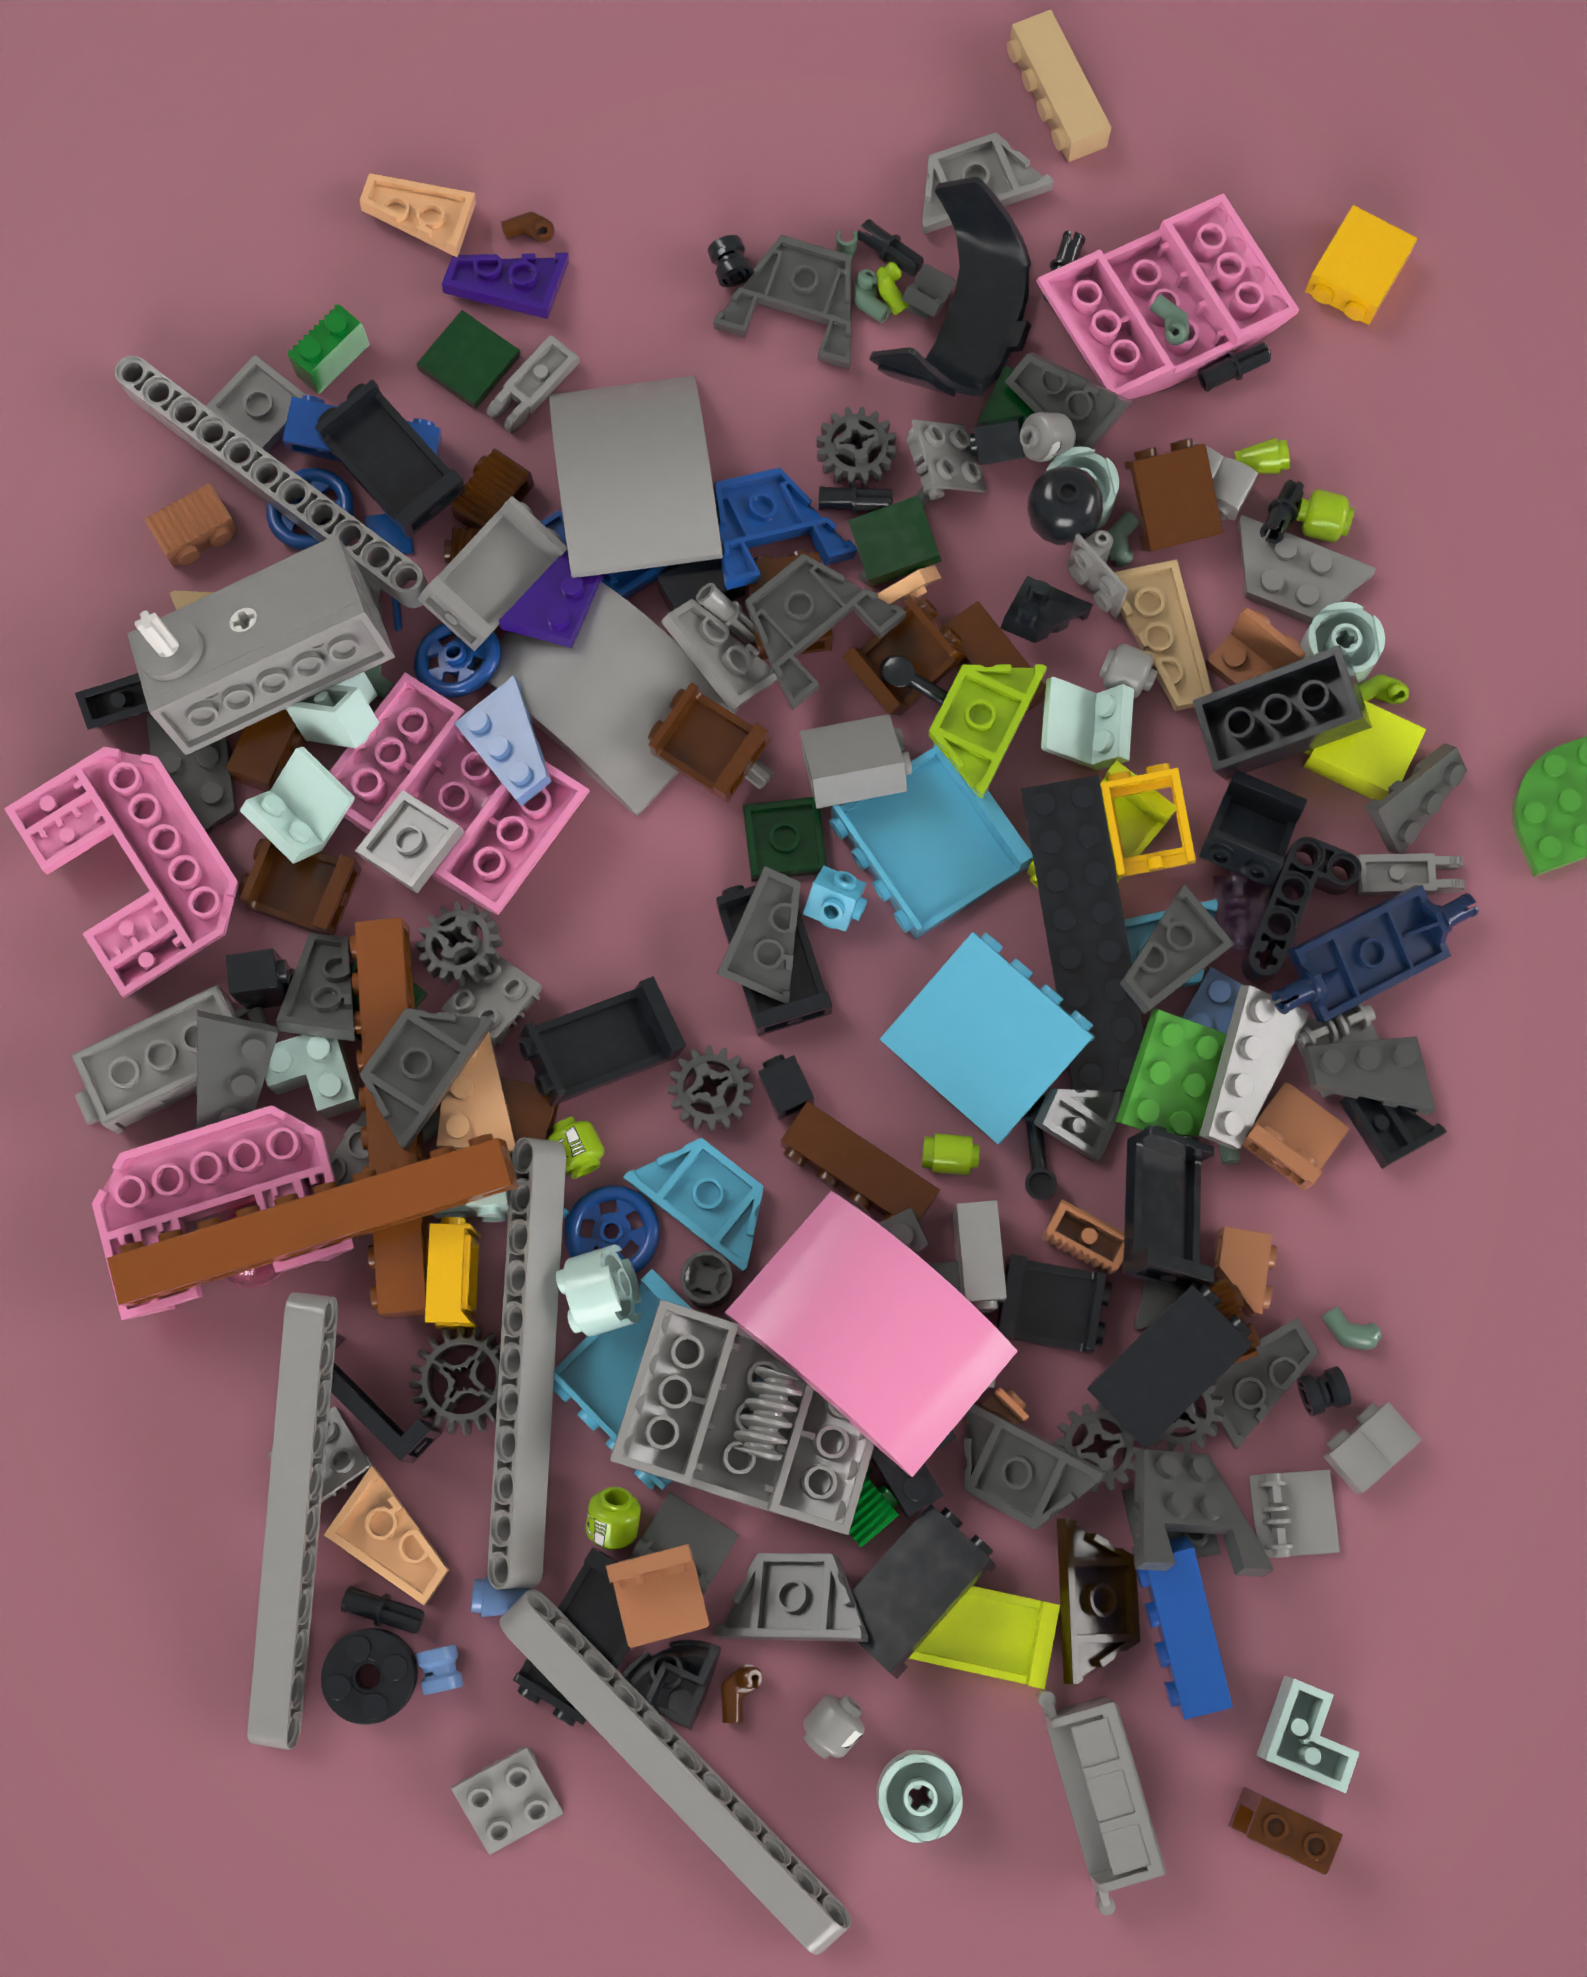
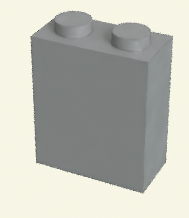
[800,714,912,809]
[952,1200,1007,1314]

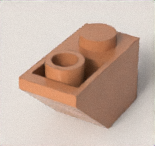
[1213,1226,1277,1317]

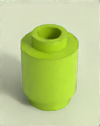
[922,1133,980,1176]

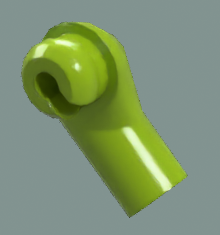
[876,262,909,316]
[1359,674,1409,704]

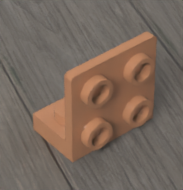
[1205,606,1306,686]
[1242,1082,1349,1191]
[606,1544,709,1648]

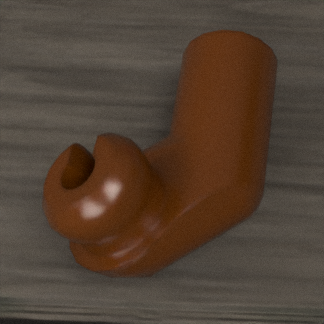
[500,212,554,242]
[721,1664,763,1723]

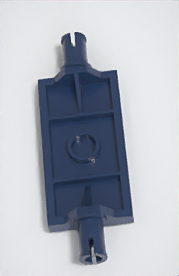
[1272,885,1479,1022]

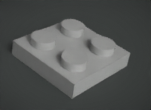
[206,355,306,452]
[355,790,465,893]

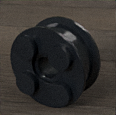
[321,1628,418,1725]

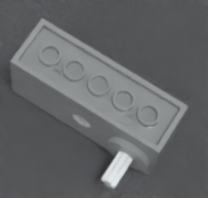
[127,535,395,755]

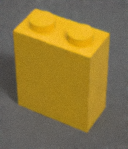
[1305,205,1418,325]

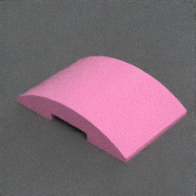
[1036,193,1299,399]
[329,673,590,915]
[725,1191,1017,1477]

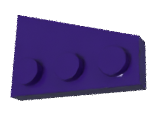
[442,253,569,319]
[499,550,604,648]

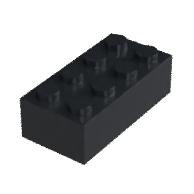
[1193,645,1372,780]

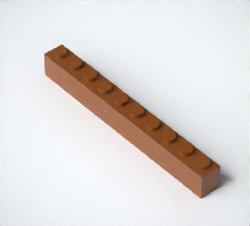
[350,917,429,1319]
[107,1134,519,1306]

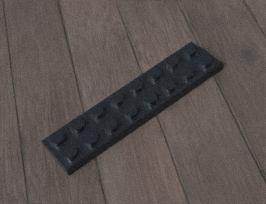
[1021,775,1144,1093]

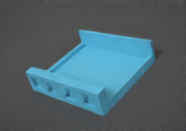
[829,743,1033,939]
[880,932,1095,1144]
[553,1269,763,1490]

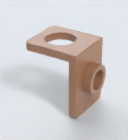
[965,1387,1029,1426]

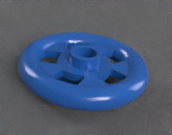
[266,468,354,550]
[414,623,501,698]
[565,1185,660,1274]

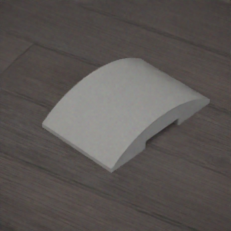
[549,375,723,578]
[472,582,739,817]
[610,1300,874,1535]

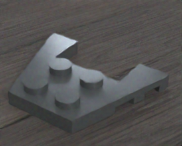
[713,235,851,370]
[745,553,906,710]
[1134,1449,1274,1577]

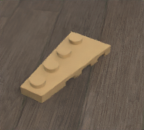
[1114,559,1213,711]

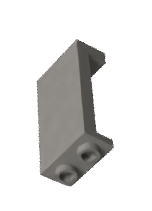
[417,496,567,652]

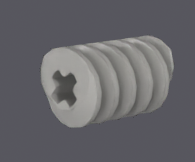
[732,1366,803,1461]

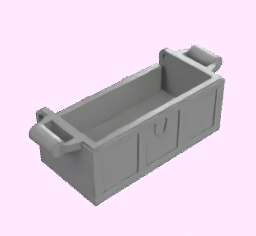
[71,985,269,1134]
[1036,1689,1166,1916]

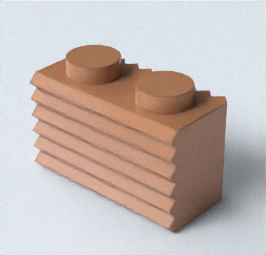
[145,483,238,567]
[1041,1199,1124,1276]

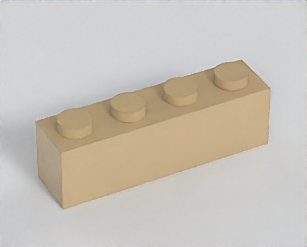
[1007,9,1111,162]

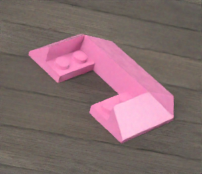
[4,747,239,999]
[92,1105,354,1320]

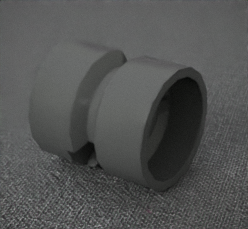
[680,1251,734,1309]

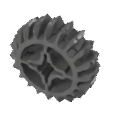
[409,1326,501,1436]

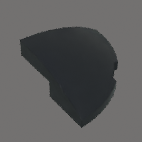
[622,1640,722,1730]

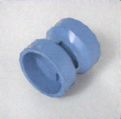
[415,1644,464,1695]

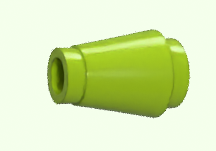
[1234,437,1290,474]

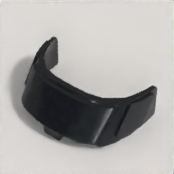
[869,177,1032,397]

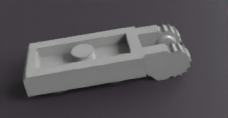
[486,335,580,433]
[1356,853,1465,896]

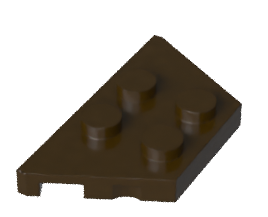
[1057,1518,1140,1684]

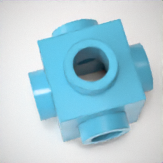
[803,866,868,932]

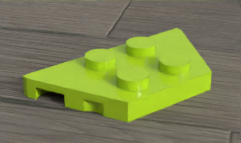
[928,664,1047,799]

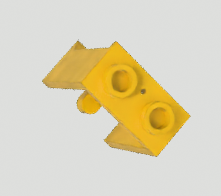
[1100,763,1196,878]
[425,1217,481,1330]

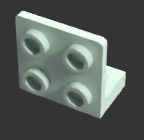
[1041,677,1134,770]
[240,747,355,864]

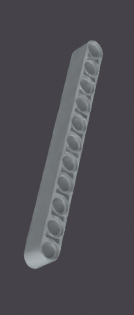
[114,355,429,608]
[487,1137,566,1590]
[247,1292,338,1750]
[500,1589,852,1955]

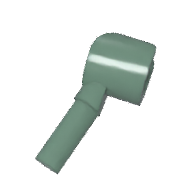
[836,230,858,273]

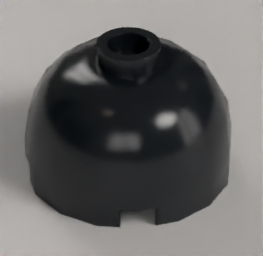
[1027,466,1103,545]

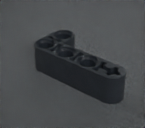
[1241,837,1362,984]

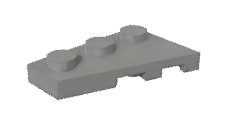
[661,599,778,712]

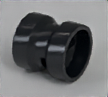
[707,235,753,287]
[1297,1366,1351,1417]

